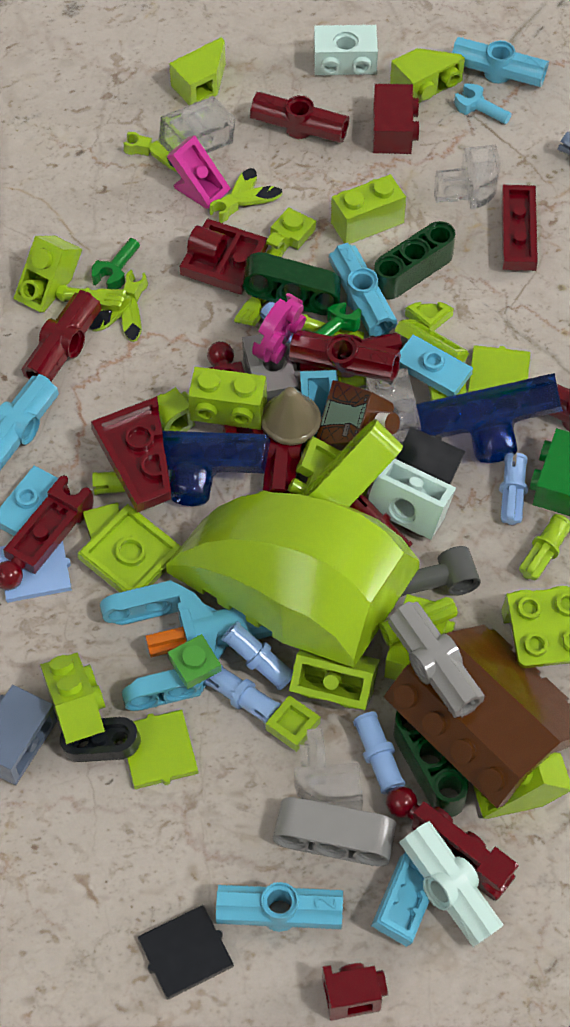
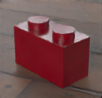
[373,84,419,154]

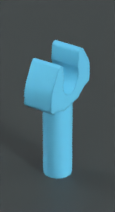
[454,83,512,124]

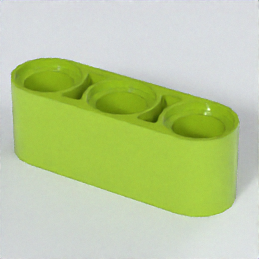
[303,419,403,507]

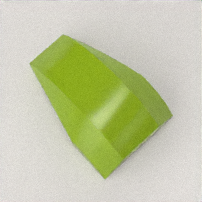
[166,492,419,668]

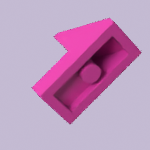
[167,135,231,209]

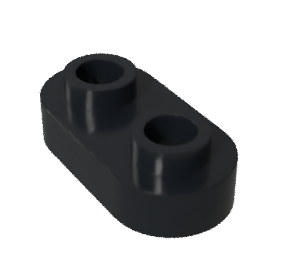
[60,717,141,762]

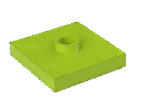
[78,504,181,593]

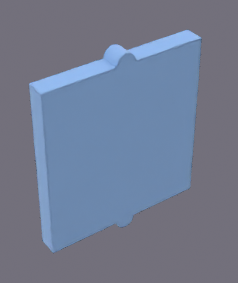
[0,541,72,603]

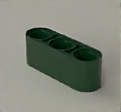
[374,221,456,300]
[243,252,341,316]
[393,711,469,817]

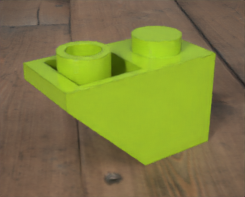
[169,37,226,108]
[390,48,465,102]
[13,235,82,313]
[473,752,570,819]

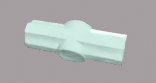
[399,821,503,947]

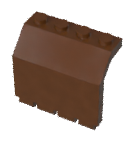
[383,624,570,808]

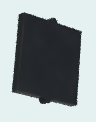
[396,427,466,485]
[138,905,234,1000]

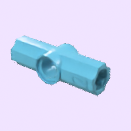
[452,37,549,87]
[329,242,397,336]
[0,374,59,470]
[216,882,343,932]

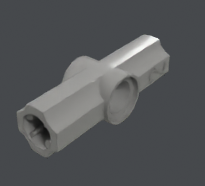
[388,601,485,718]

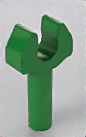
[92,238,140,290]
[314,302,361,336]

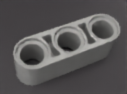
[273,797,397,866]

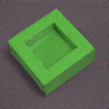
[168,634,222,689]

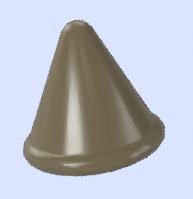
[261,387,321,445]

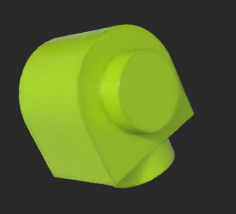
[157,387,195,438]

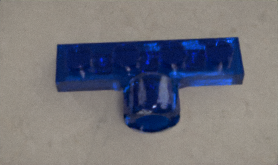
[414,373,563,463]
[162,431,270,507]

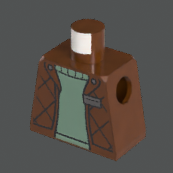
[316,380,400,451]

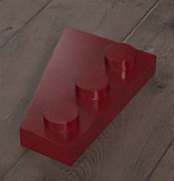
[91,396,171,513]

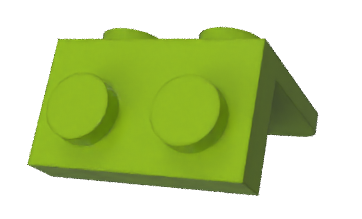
[501,586,570,668]

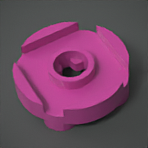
[252,293,306,364]

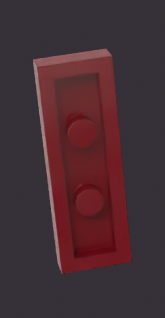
[501,184,538,271]

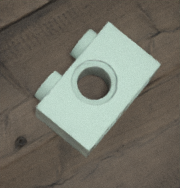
[314,25,378,75]
[368,459,456,540]

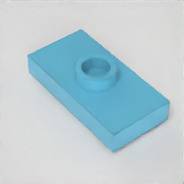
[399,335,473,399]
[0,465,58,536]
[371,852,429,947]

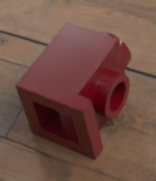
[322,963,388,1021]

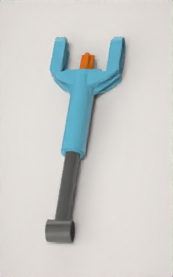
[100,546,481,711]

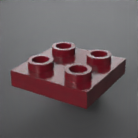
[179,218,268,295]

